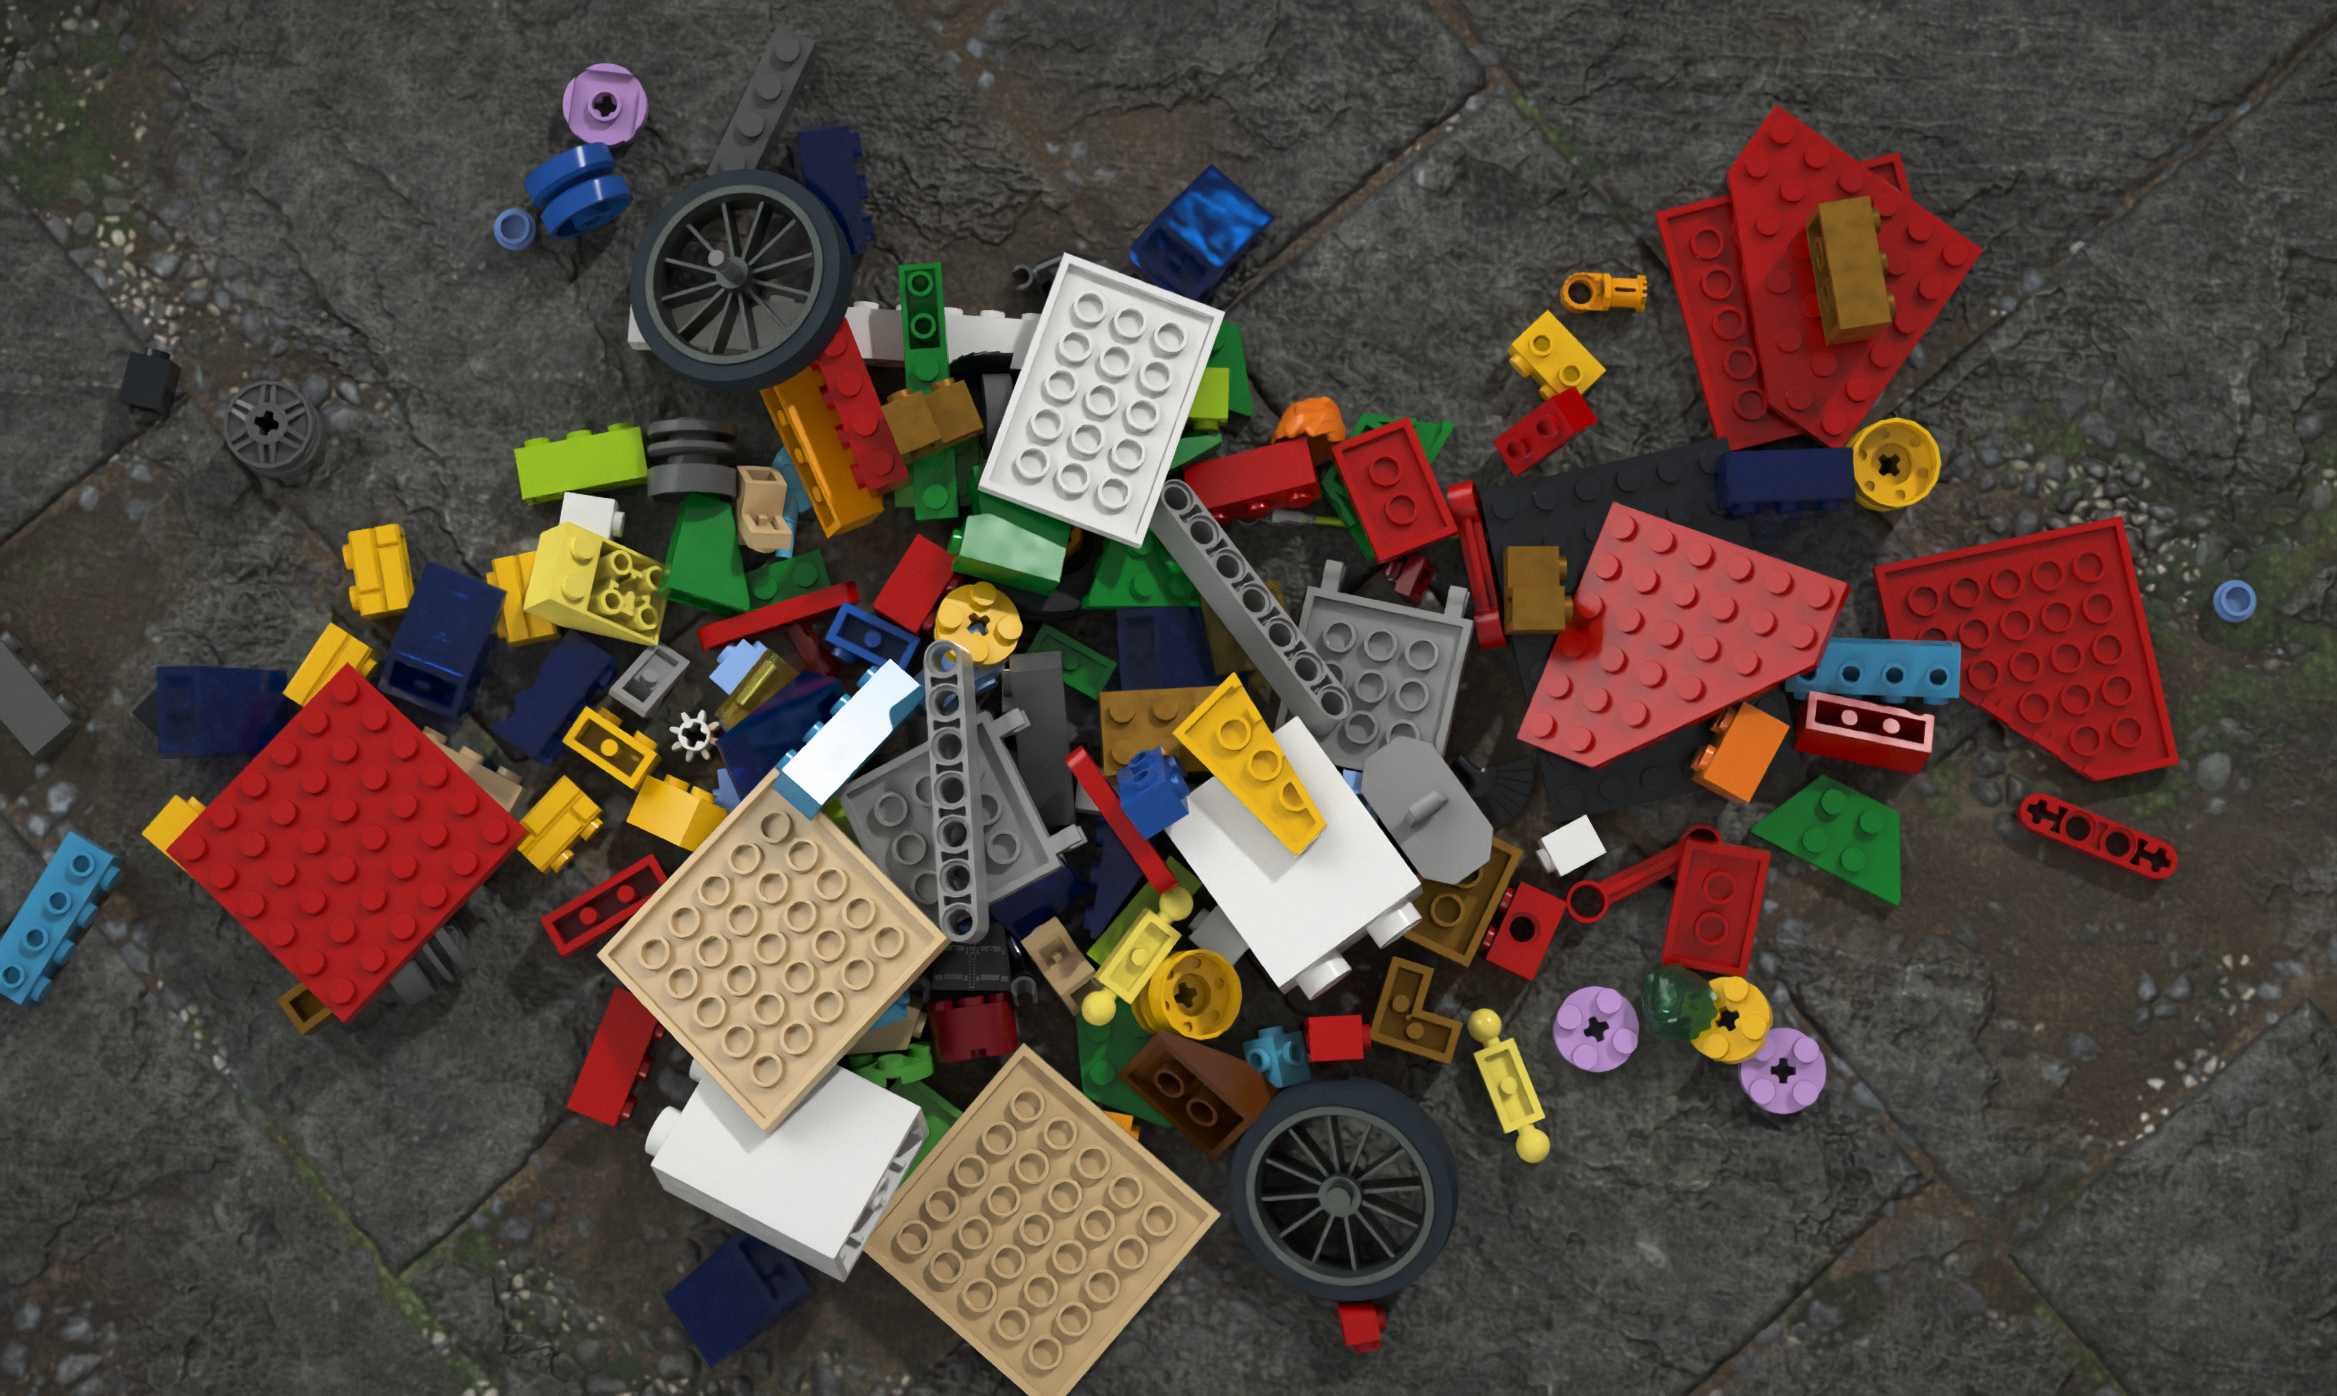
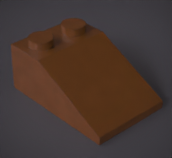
[1117,1029,1279,1161]

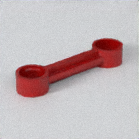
[1447,480,1510,651]
[1564,824,1723,924]

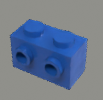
[825,601,923,674]
[1117,745,1191,841]

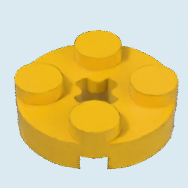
[934,582,1023,670]
[1685,976,1773,1064]

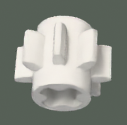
[669,710,723,763]

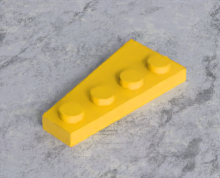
[1172,672,1328,857]

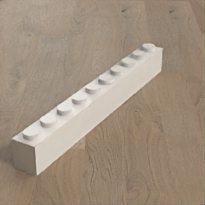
[628,295,1041,377]

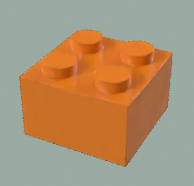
[1690,701,1790,804]

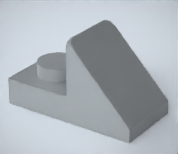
[608,640,690,718]

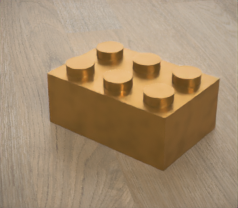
[1804,196,1896,346]
[1098,686,1219,786]
[1400,836,1523,970]

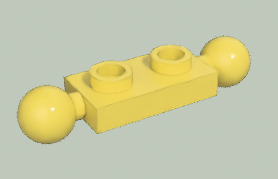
[1081,886,1193,1026]
[1467,1008,1550,1163]

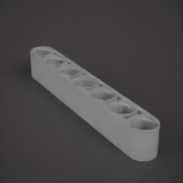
[1149,479,1352,735]
[924,639,989,944]

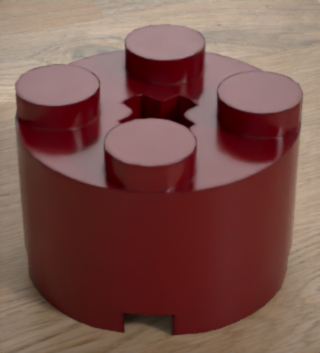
[926,992,1019,1064]

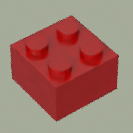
[872,534,967,640]

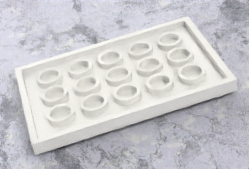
[977,252,1225,549]

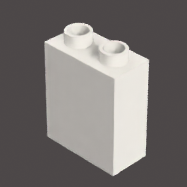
[1164,716,1424,1000]
[645,1059,929,1283]

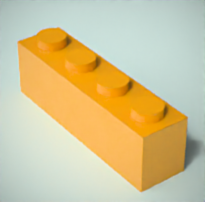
[759,365,885,539]

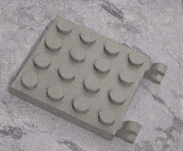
[1274,559,1475,772]
[837,708,1088,929]

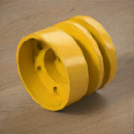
[1838,418,1941,512]
[1131,949,1242,1040]

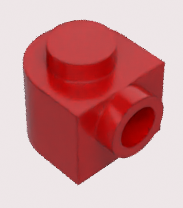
[1337,1299,1386,1353]

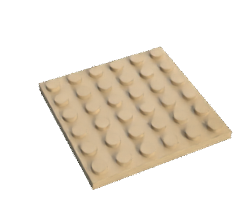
[597,766,952,1134]
[863,1043,1221,1396]

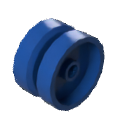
[523,142,634,240]

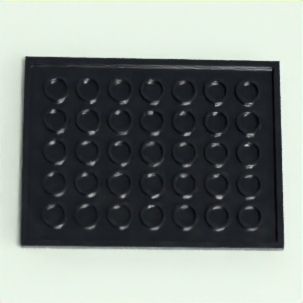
[1478,436,1802,823]

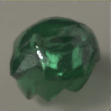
[1641,962,1719,1040]

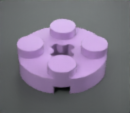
[563,63,649,149]
[1552,986,1639,1072]
[1738,1028,1826,1114]

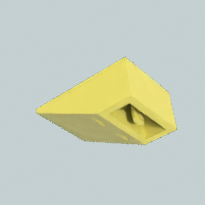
[523,521,667,647]

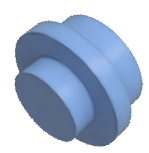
[494,208,537,251]
[2213,580,2257,623]

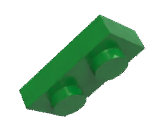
[744,549,832,611]
[1026,623,1118,702]

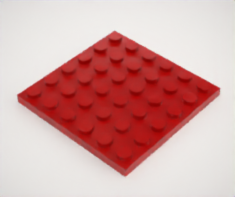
[165,662,530,1025]

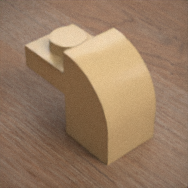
[731,465,793,553]
[1020,916,1104,1016]

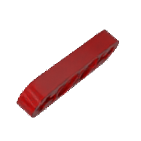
[696,581,861,652]
[1064,745,1179,896]
[2016,793,2178,880]

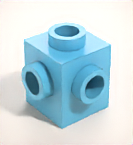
[1242,1026,1311,1088]

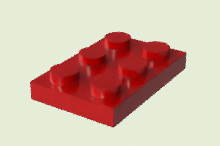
[1329,416,1458,565]
[1660,836,1771,978]

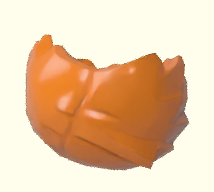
[1271,396,1346,466]

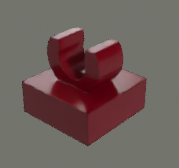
[1382,553,1436,607]

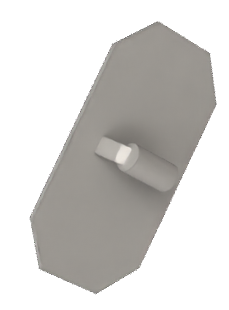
[1361,736,1494,885]

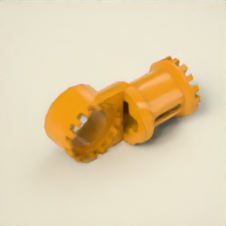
[1559,272,1647,314]

